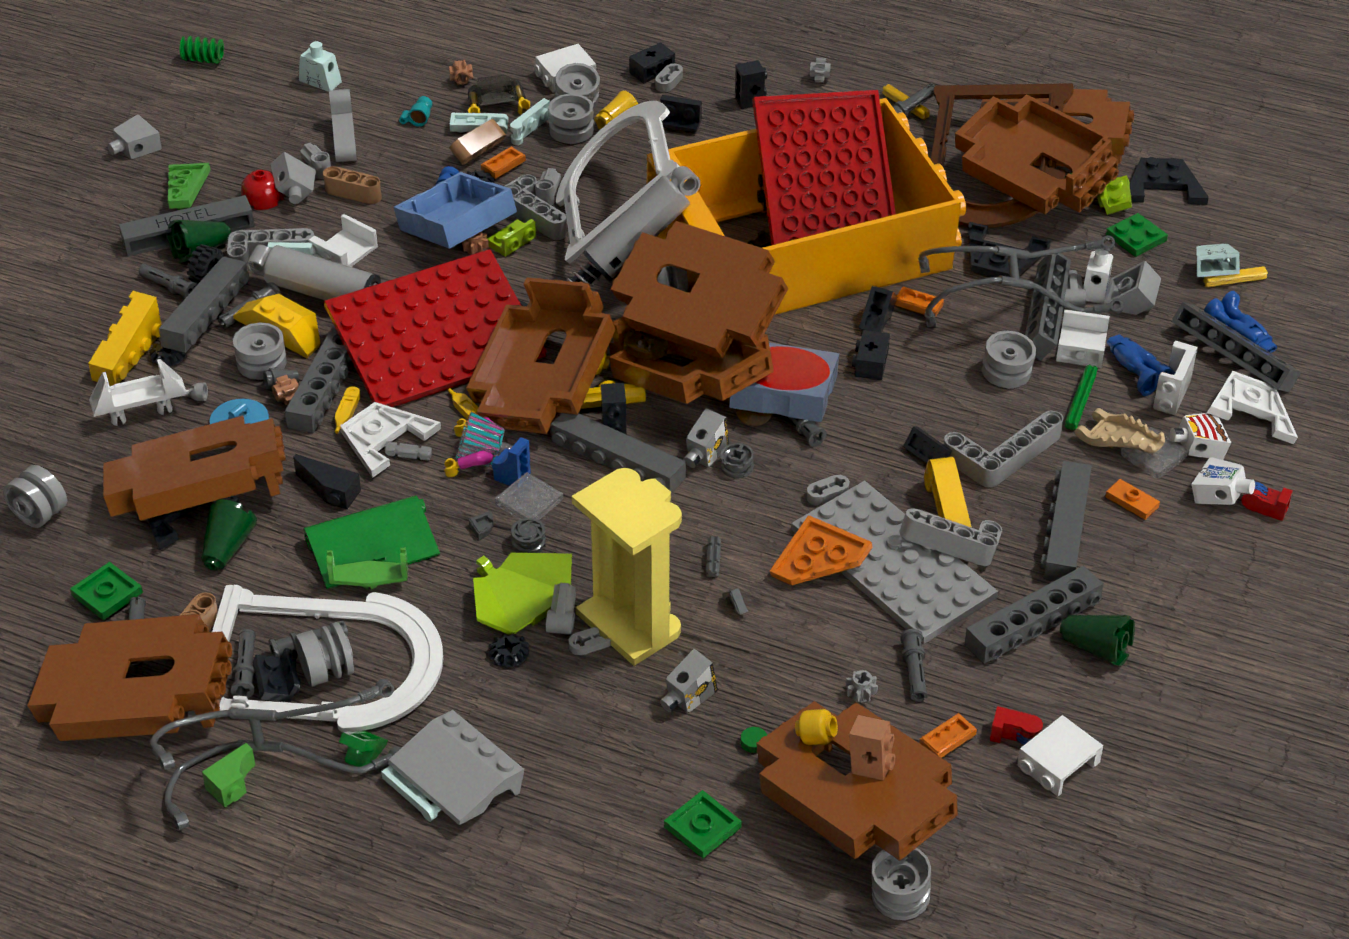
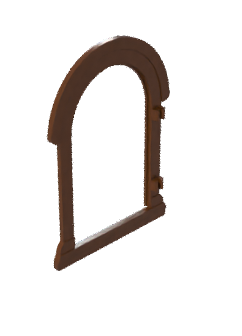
[931,83,1074,228]

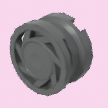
[720,443,754,479]
[511,518,546,553]

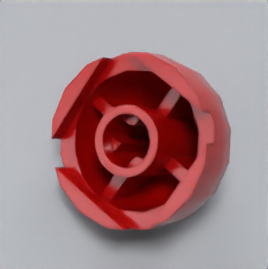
[241,170,284,210]

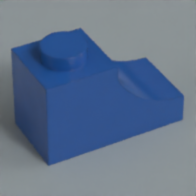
[492,437,531,489]

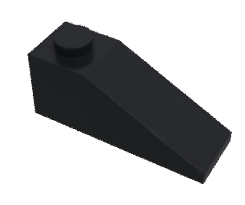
[293,454,361,509]

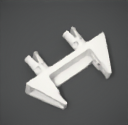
[89,359,187,426]

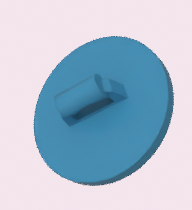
[210,399,269,424]

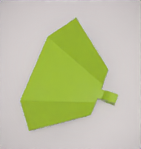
[473,553,572,635]

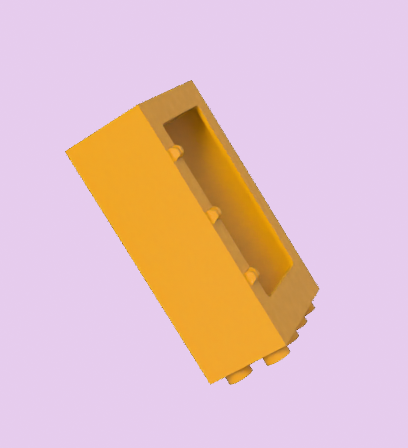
[646,98,966,315]

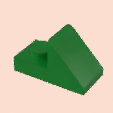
[339,731,388,767]

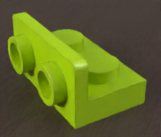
[1097,175,1132,215]
[488,219,536,257]

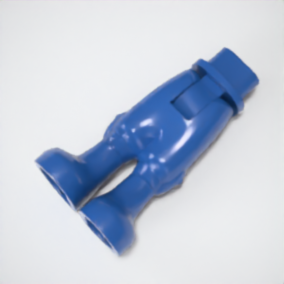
[1204,291,1277,353]
[1107,334,1176,396]

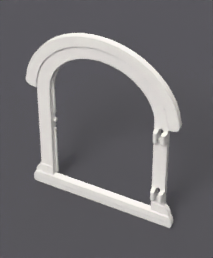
[556,101,680,264]
[188,584,443,732]

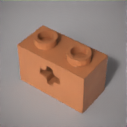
[849,715,895,780]

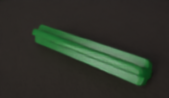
[1065,364,1098,430]

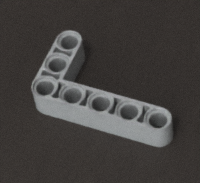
[943,410,1063,488]

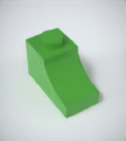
[202,743,256,807]

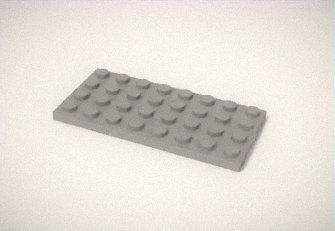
[791,481,998,644]

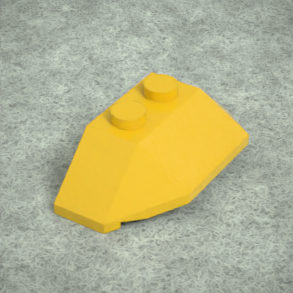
[233,294,321,358]

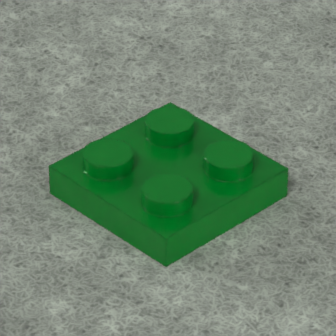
[1106,213,1168,257]
[70,561,143,620]
[664,790,742,859]

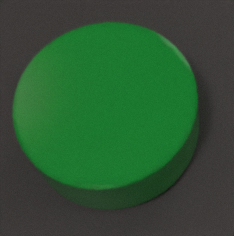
[741,727,767,753]

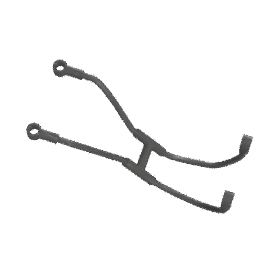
[918,235,1124,328]
[150,679,401,831]

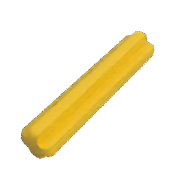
[882,84,930,120]
[1203,266,1268,287]

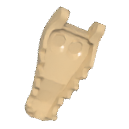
[1074,408,1165,453]

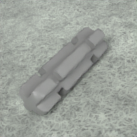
[385,442,432,461]

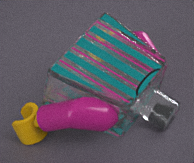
[444,412,513,477]

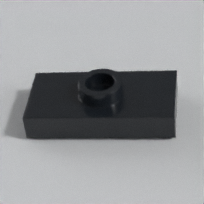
[903,426,952,463]

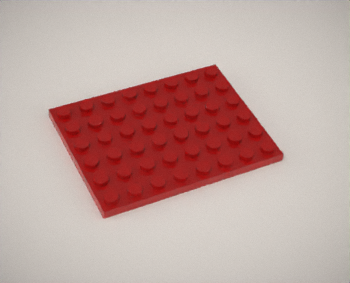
[752,90,896,245]
[324,249,547,407]

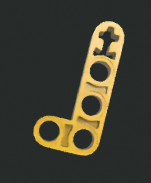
[924,457,972,528]

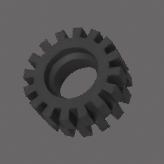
[187,244,224,284]

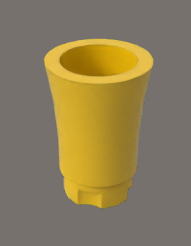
[594,91,638,130]

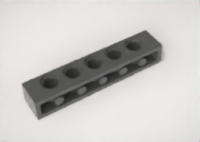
[1025,253,1071,361]
[1171,302,1301,392]
[285,324,353,433]
[964,565,1104,664]

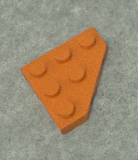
[770,515,873,585]

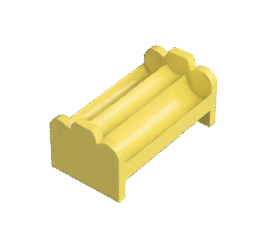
[571,468,682,666]

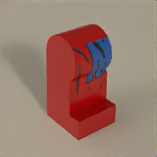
[1241,482,1293,521]
[990,706,1043,745]

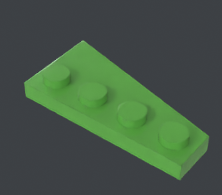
[168,163,211,210]

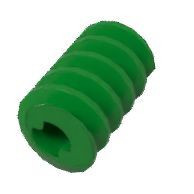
[179,36,224,64]

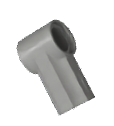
[300,142,331,179]
[535,168,561,206]
[1063,270,1086,308]
[546,583,577,635]

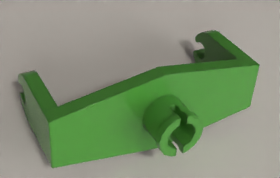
[327,547,408,590]

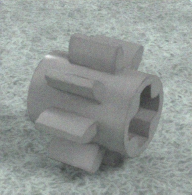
[810,57,831,83]
[846,670,878,702]

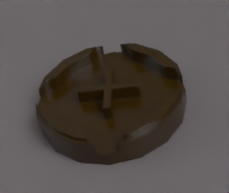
[622,329,669,360]

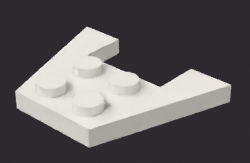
[1207,371,1298,444]
[340,402,441,478]

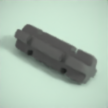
[706,536,721,578]

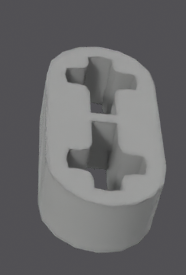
[655,64,683,92]
[807,475,850,506]
[569,627,611,655]

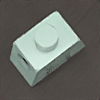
[299,41,342,92]
[1196,244,1240,277]

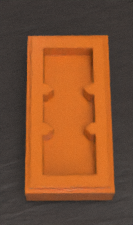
[481,146,526,179]
[895,287,944,317]
[1105,479,1160,520]
[919,713,977,758]

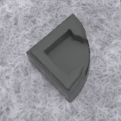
[469,511,493,540]
[722,588,748,615]

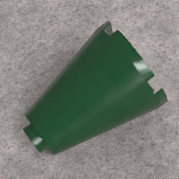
[167,220,231,263]
[201,499,257,571]
[1060,615,1135,666]

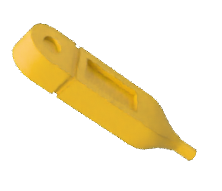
[335,386,360,434]
[448,388,479,420]

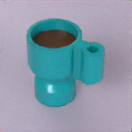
[399,96,433,127]

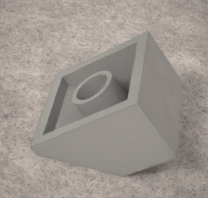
[1103,261,1161,315]

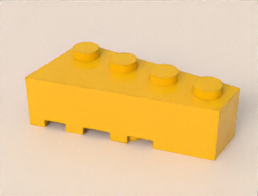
[88,291,162,386]

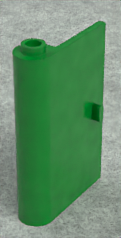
[303,495,440,589]

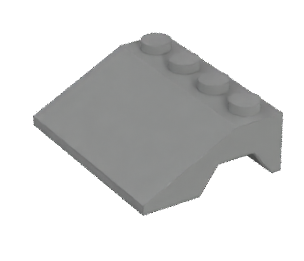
[388,710,524,825]

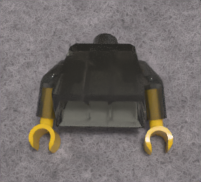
[468,75,530,115]

